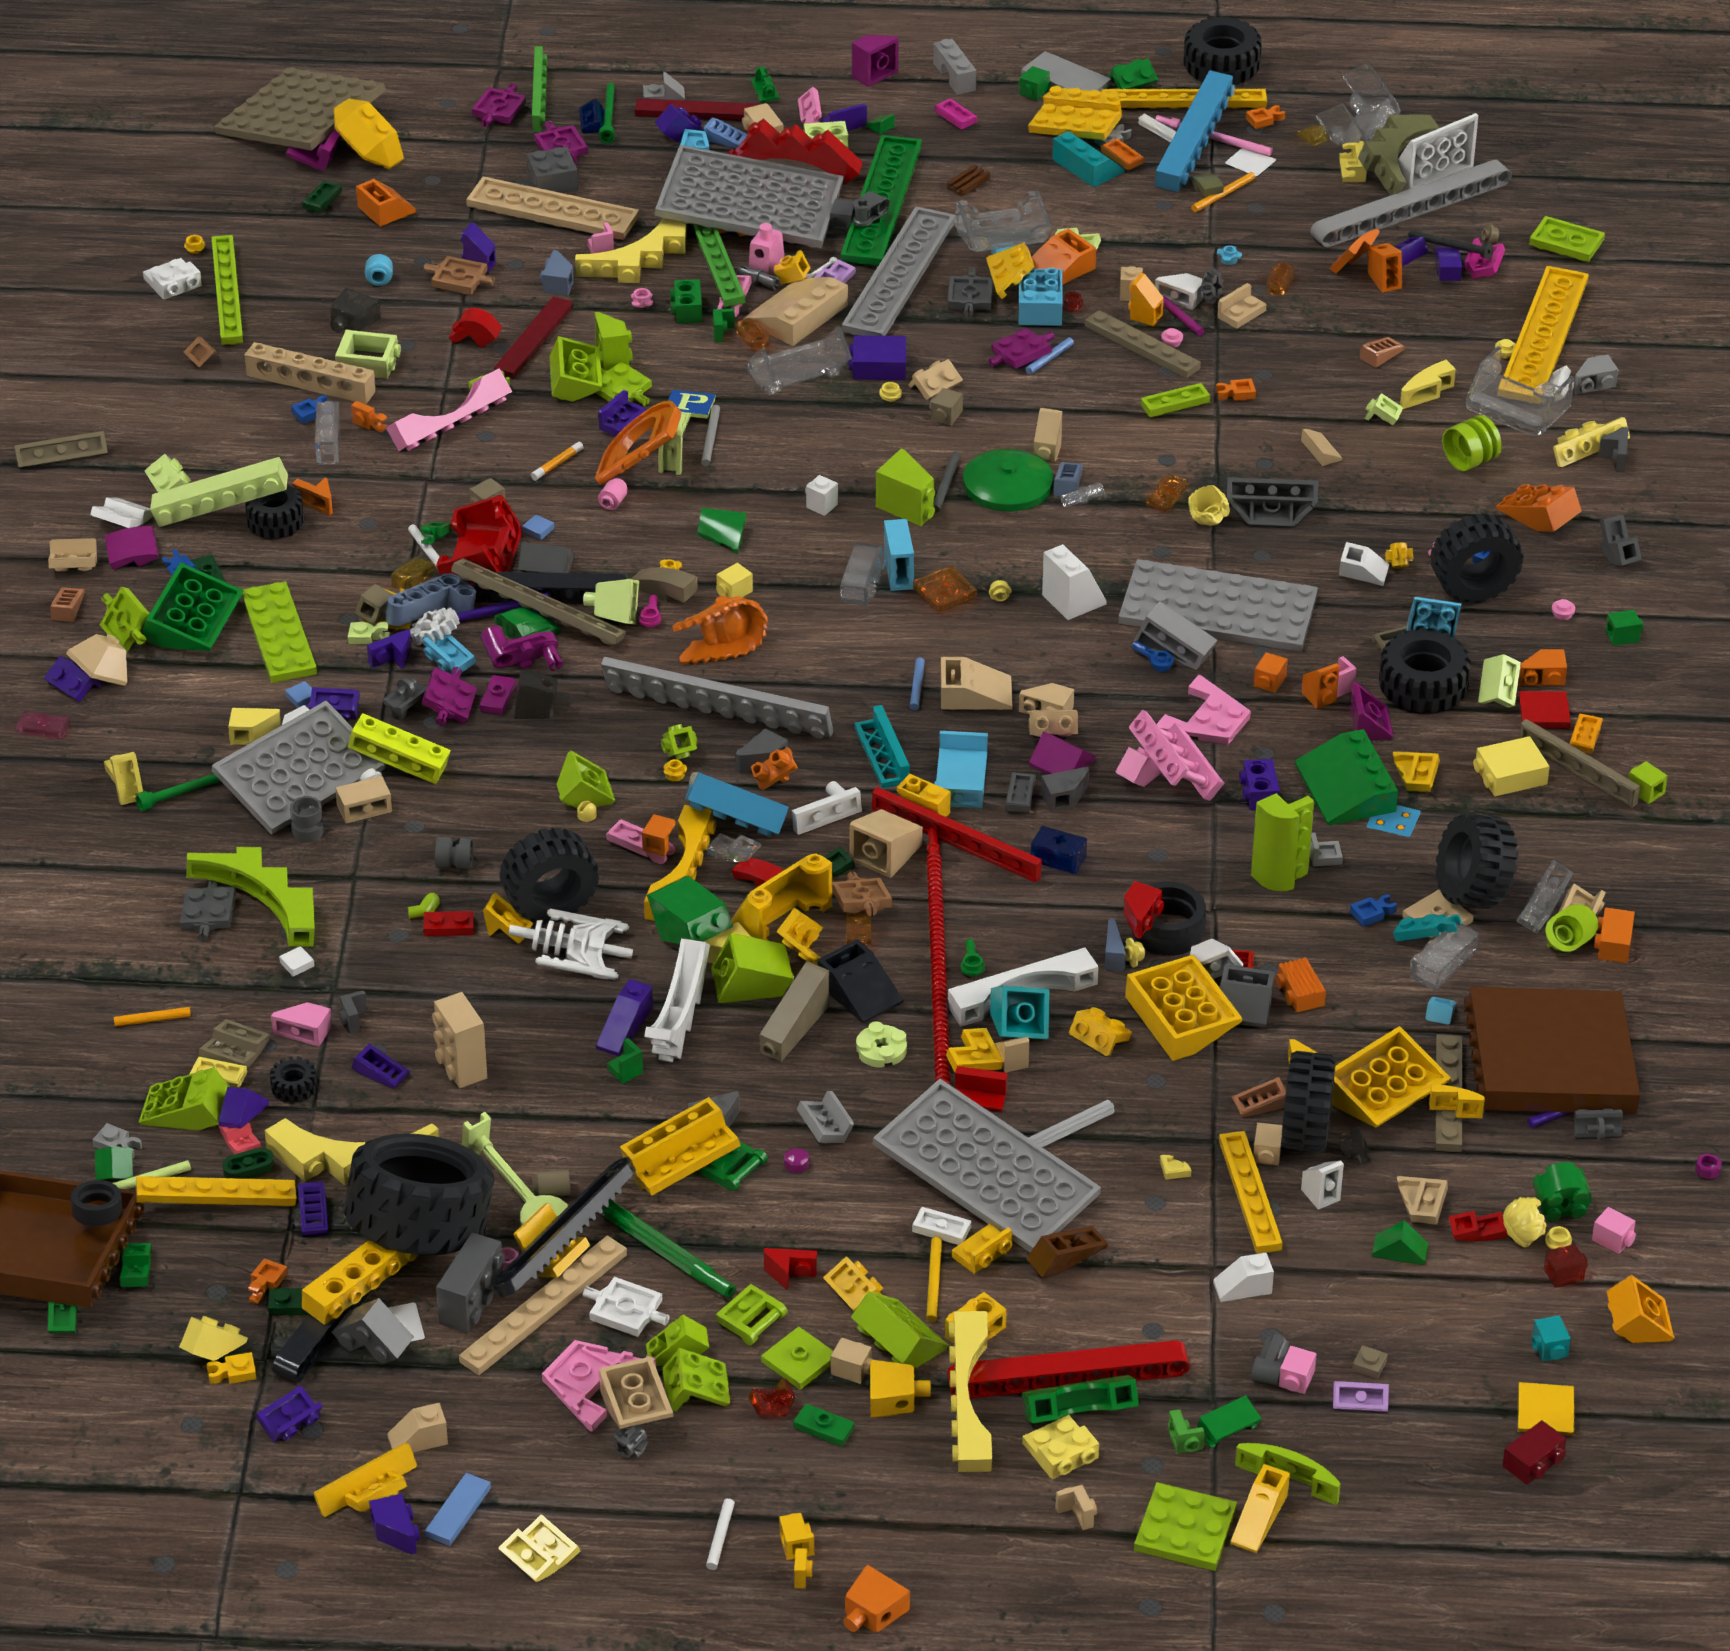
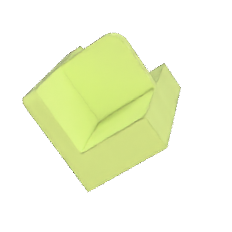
[1478,654,1521,708]

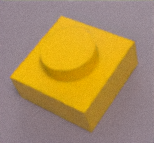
[794,1548,813,1589]

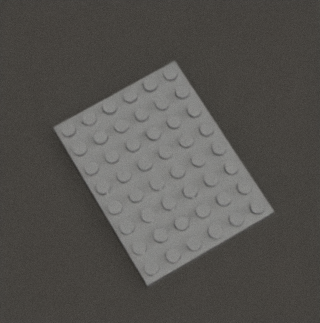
[654,145,844,248]

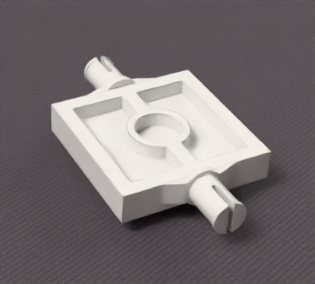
[583,1277,669,1337]

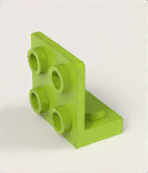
[663,1348,730,1411]

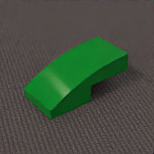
[120,1243,152,1287]

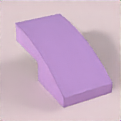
[814,259,856,283]

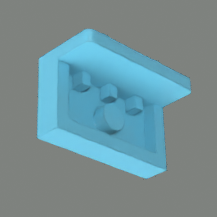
[423,635,476,674]

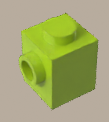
[1628,761,1668,804]

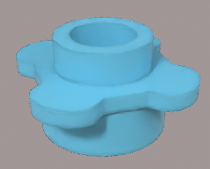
[1217,246,1242,265]

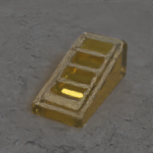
[391,557,435,590]

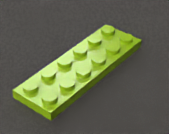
[241,581,317,683]

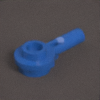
[1132,641,1174,672]

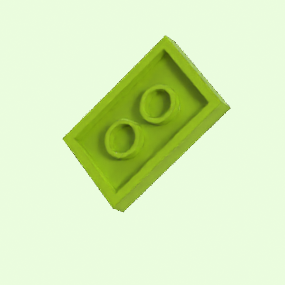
[1529,216,1605,262]

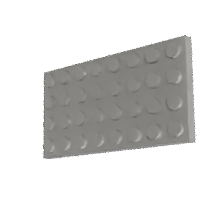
[1118,559,1318,652]
[872,1079,1101,1252]

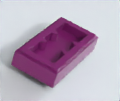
[480,675,516,715]

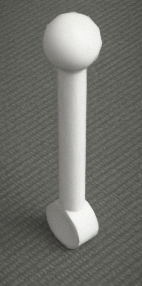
[805,257,837,278]

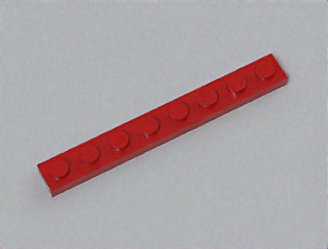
[872,787,1042,883]

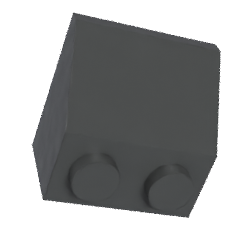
[518,542,575,573]

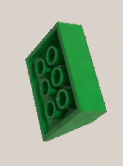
[142,562,244,651]
[1294,729,1398,826]

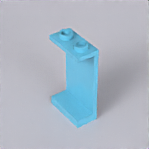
[935,731,988,808]

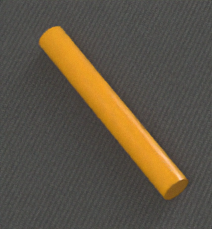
[114,1007,191,1027]

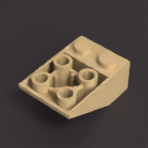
[940,657,1012,710]

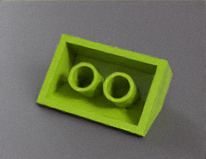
[549,336,602,402]
[851,1291,949,1368]

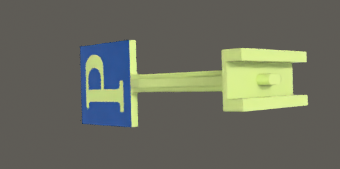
[658,390,716,475]

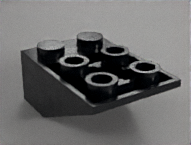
[817,939,903,1023]

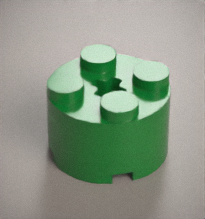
[1532,1162,1592,1222]

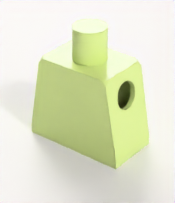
[583,579,639,625]

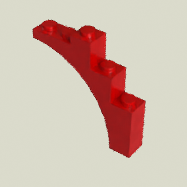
[727,118,863,185]

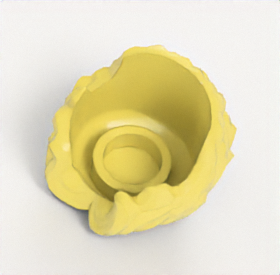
[1188,485,1230,526]
[1503,1197,1546,1248]

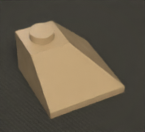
[66,634,127,686]

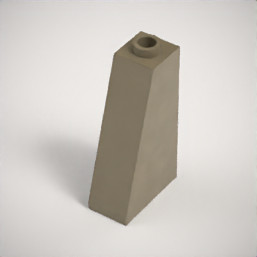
[760,961,829,1062]

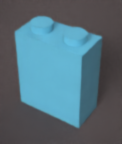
[884,519,914,591]

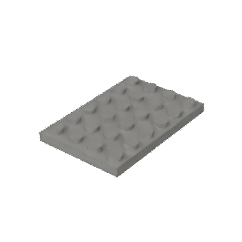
[211,701,386,835]

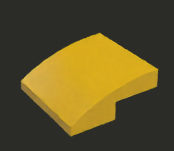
[1517,1382,1574,1436]

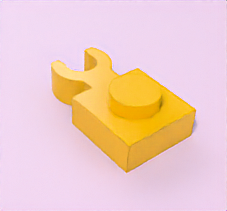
[207,1352,256,1384]

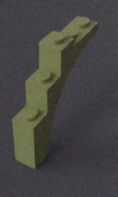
[1358,115,1439,196]

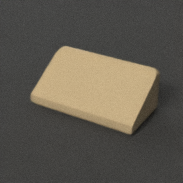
[1301,429,1342,466]

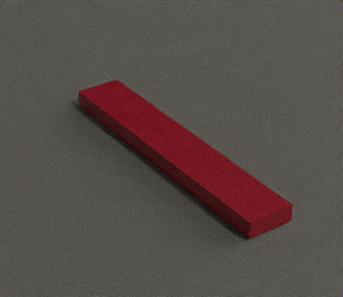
[635,98,760,121]
[494,296,573,379]

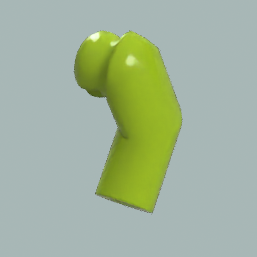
[408,893,440,919]

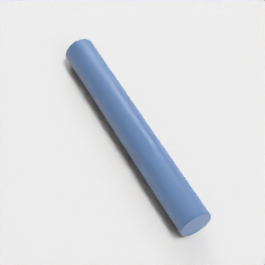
[1025,337,1074,375]
[910,658,925,711]

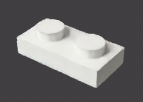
[912,1207,971,1245]

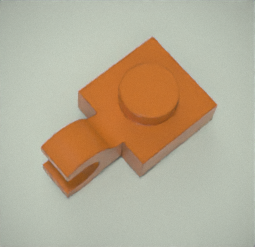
[248,1258,288,1304]

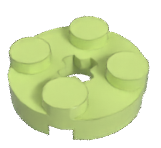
[856,1022,907,1068]

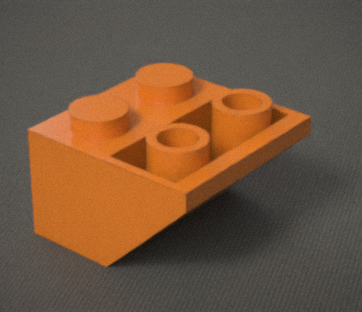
[356,179,416,227]

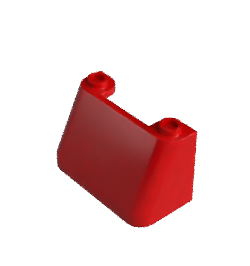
[436,494,522,576]

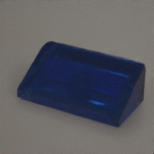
[579,99,605,133]

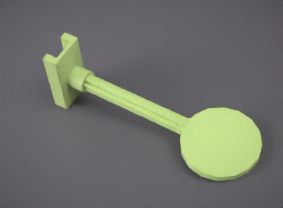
[462,1112,568,1226]

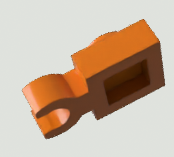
[1246,105,1285,129]
[1215,378,1256,401]
[351,401,388,432]

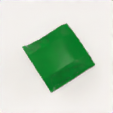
[494,607,561,639]

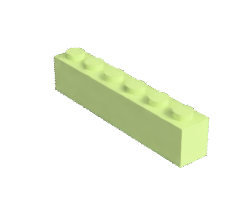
[150,457,288,527]

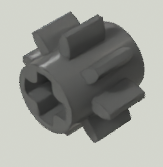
[613,1425,648,1458]

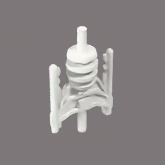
[509,908,633,980]

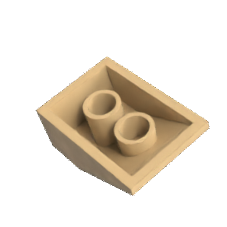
[599,1357,673,1429]

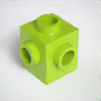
[661,724,697,760]

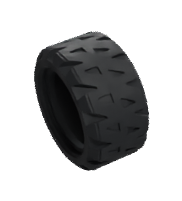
[344,1133,494,1255]

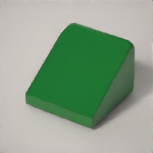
[866,114,895,135]

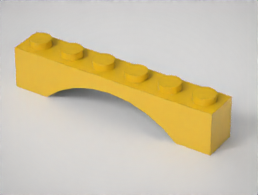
[644,805,716,921]

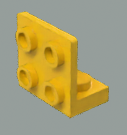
[777,908,823,965]
[514,1203,590,1277]

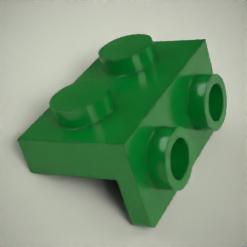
[1108,58,1158,89]

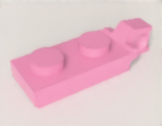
[798,87,822,124]

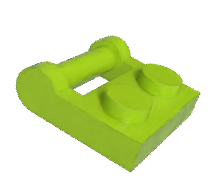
[716,1284,788,1346]

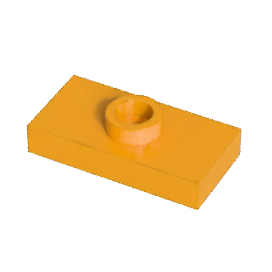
[1569,713,1603,754]

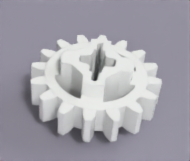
[409,607,460,645]

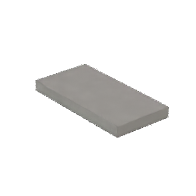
[1021,51,1111,92]

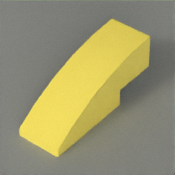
[1400,360,1456,409]

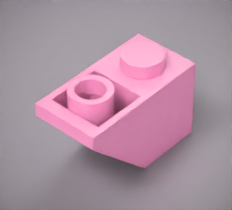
[1115,747,1162,787]

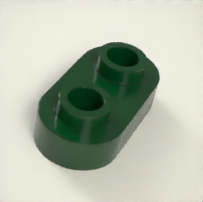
[222,1148,274,1179]

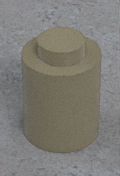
[532,1169,571,1197]

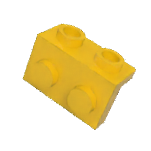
[1069,1007,1132,1056]

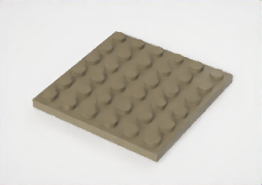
[214,67,386,150]

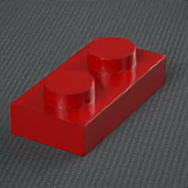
[423,911,474,936]

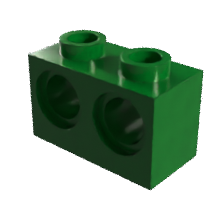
[670,279,702,323]

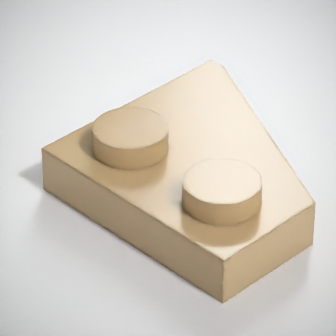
[1397,1176,1448,1224]

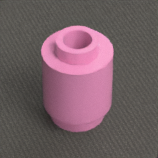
[598,478,627,510]

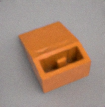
[1032,228,1096,285]
[1496,484,1582,532]

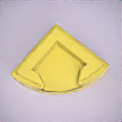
[1160,1155,1192,1180]

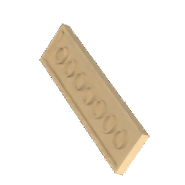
[466,177,639,240]

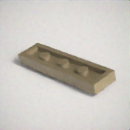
[14,431,108,469]

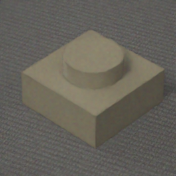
[1352,1345,1388,1379]

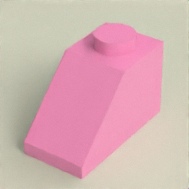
[271,1002,332,1047]

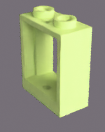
[335,330,401,379]

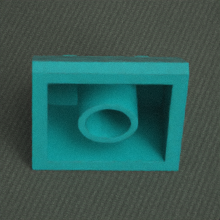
[990,986,1049,1040]

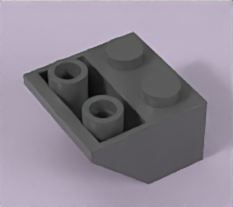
[1220,965,1275,1028]

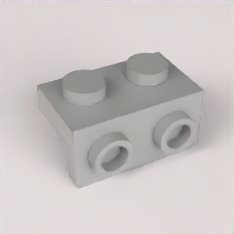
[797,1091,854,1143]

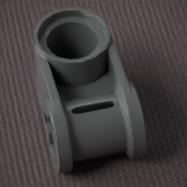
[853,191,890,227]

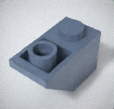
[540,250,574,295]

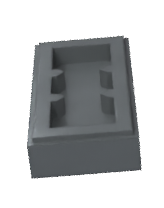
[1005,772,1036,813]

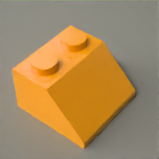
[1606,1275,1675,1343]

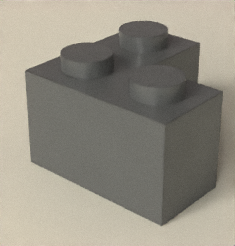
[332,1298,414,1365]

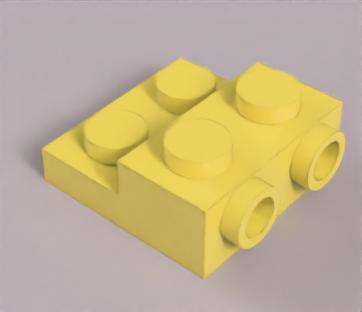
[1022,1415,1099,1479]

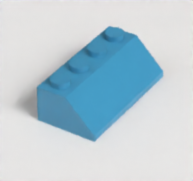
[685,772,789,837]

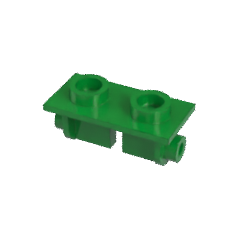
[750,66,780,102]

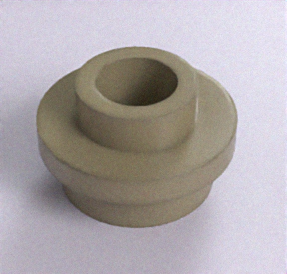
[1481,224,1499,245]

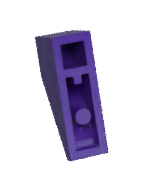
[596,979,653,1056]

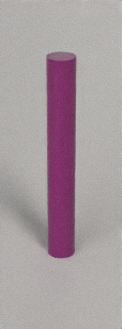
[1163,296,1204,336]

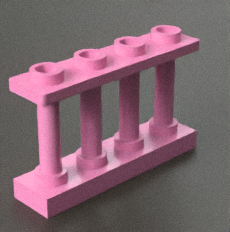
[1129,710,1224,801]

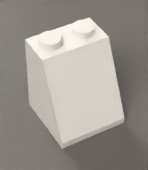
[1042,545,1106,620]

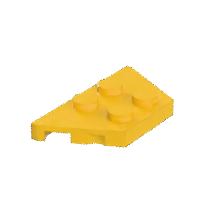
[986,243,1034,299]

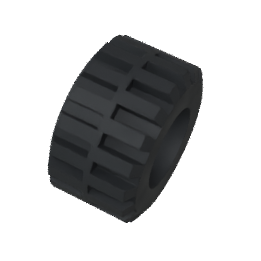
[245,484,304,539]

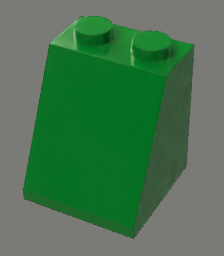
[647,876,733,944]

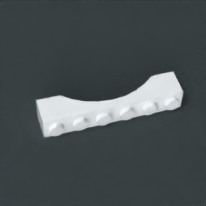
[948,948,1098,1027]

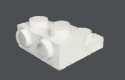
[143,258,202,300]

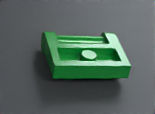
[699,1141,768,1191]

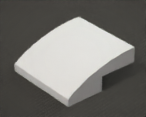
[90,498,153,528]

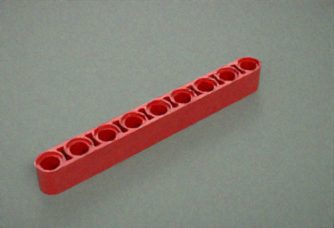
[947,1340,1190,1399]

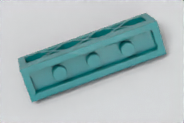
[854,705,910,789]

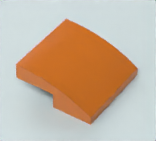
[1329,229,1380,274]

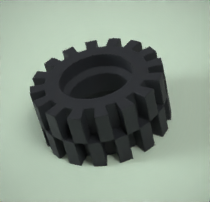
[270,1056,318,1104]

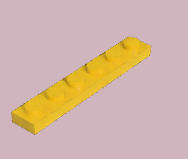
[1219,1131,1283,1254]
[135,1176,296,1206]

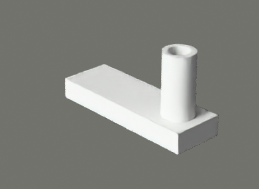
[792,781,862,835]

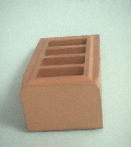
[1359,337,1405,368]
[50,587,85,622]
[1232,1077,1286,1118]

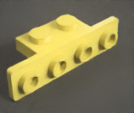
[1553,417,1630,467]

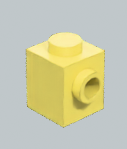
[716,563,753,599]

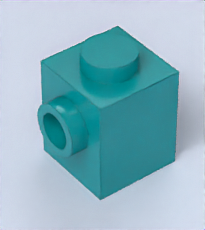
[1531,1315,1571,1362]

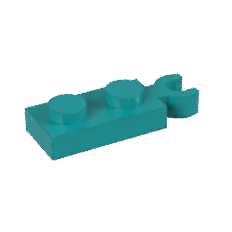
[1393,914,1462,941]

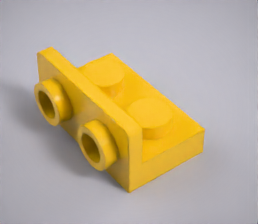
[952,1224,1012,1274]
[823,1256,884,1311]

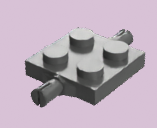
[948,267,993,318]
[180,880,236,942]

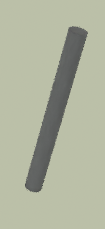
[934,451,961,513]

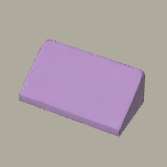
[1333,1381,1389,1412]

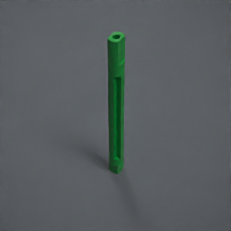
[585,1187,737,1298]

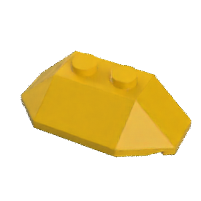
[333,99,404,169]

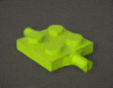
[596,361,652,406]
[100,587,150,652]

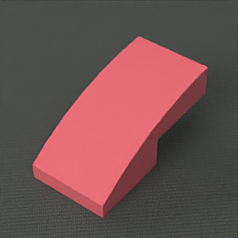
[218,1122,262,1155]

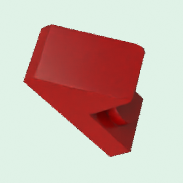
[764,1248,817,1290]

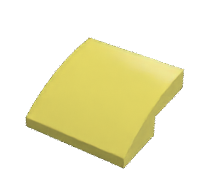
[498,1514,581,1582]

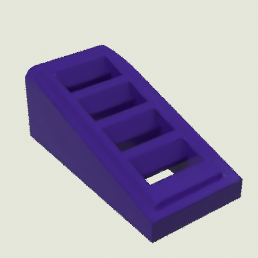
[352,1043,410,1089]
[298,1182,328,1236]

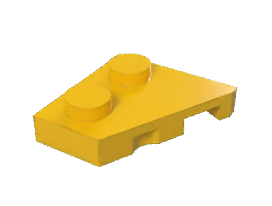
[1393,752,1440,792]

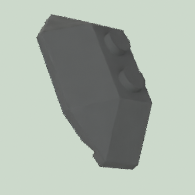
[1227,477,1318,527]

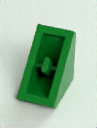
[1372,1221,1428,1265]

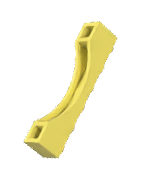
[949,1311,992,1472]

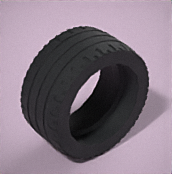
[1132,881,1207,956]

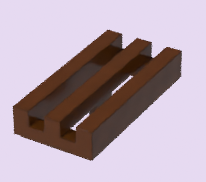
[947,164,990,196]

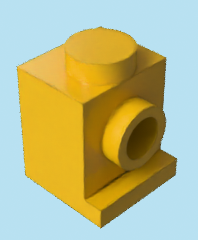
[774,250,811,284]
[779,1513,814,1560]

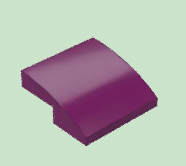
[105,526,159,570]

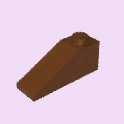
[1026,1226,1108,1277]

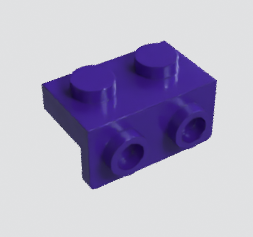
[598,390,646,436]
[44,656,102,702]
[307,687,360,721]
[255,1385,323,1443]

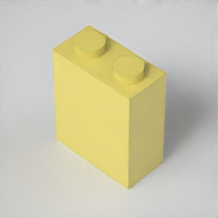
[1473,736,1550,796]

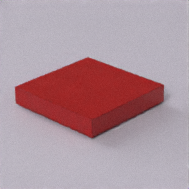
[1518,691,1571,729]

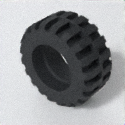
[1183,17,1262,85]
[1430,513,1524,603]
[1379,629,1471,714]
[1436,812,1518,909]
[499,827,599,923]
[1281,1051,1336,1153]

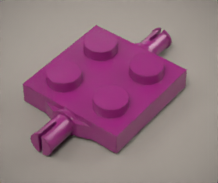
[472,83,527,127]
[534,121,588,165]
[988,328,1055,368]
[421,667,477,726]

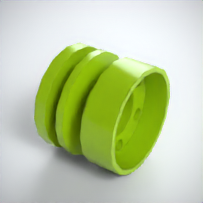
[1442,414,1502,472]

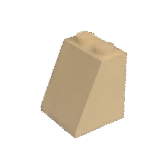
[850,809,923,878]

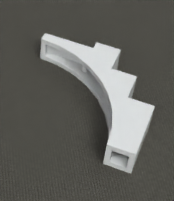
[644,938,710,1062]

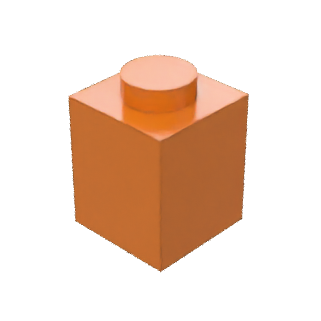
[1254,652,1288,693]

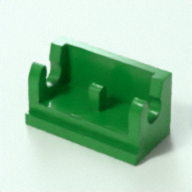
[1197,1395,1262,1449]

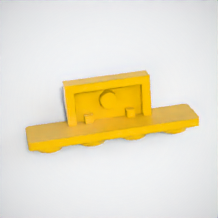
[314,1442,417,1517]

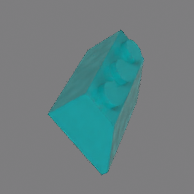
[1052,131,1125,187]

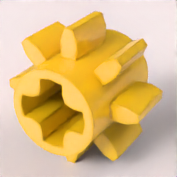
[1385,542,1414,569]

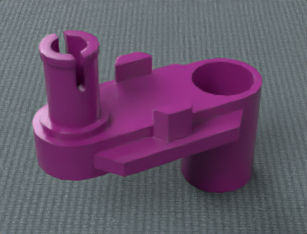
[480,626,563,671]

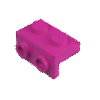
[1464,238,1505,279]

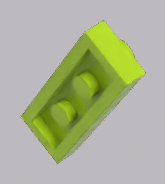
[1141,383,1210,417]

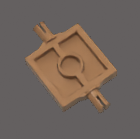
[424,256,495,295]
[832,871,892,916]

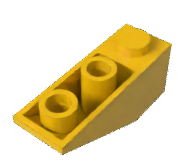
[1230,1464,1290,1554]

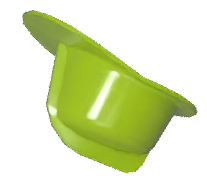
[1545,904,1598,952]

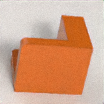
[642,814,675,857]

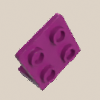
[286,130,341,171]

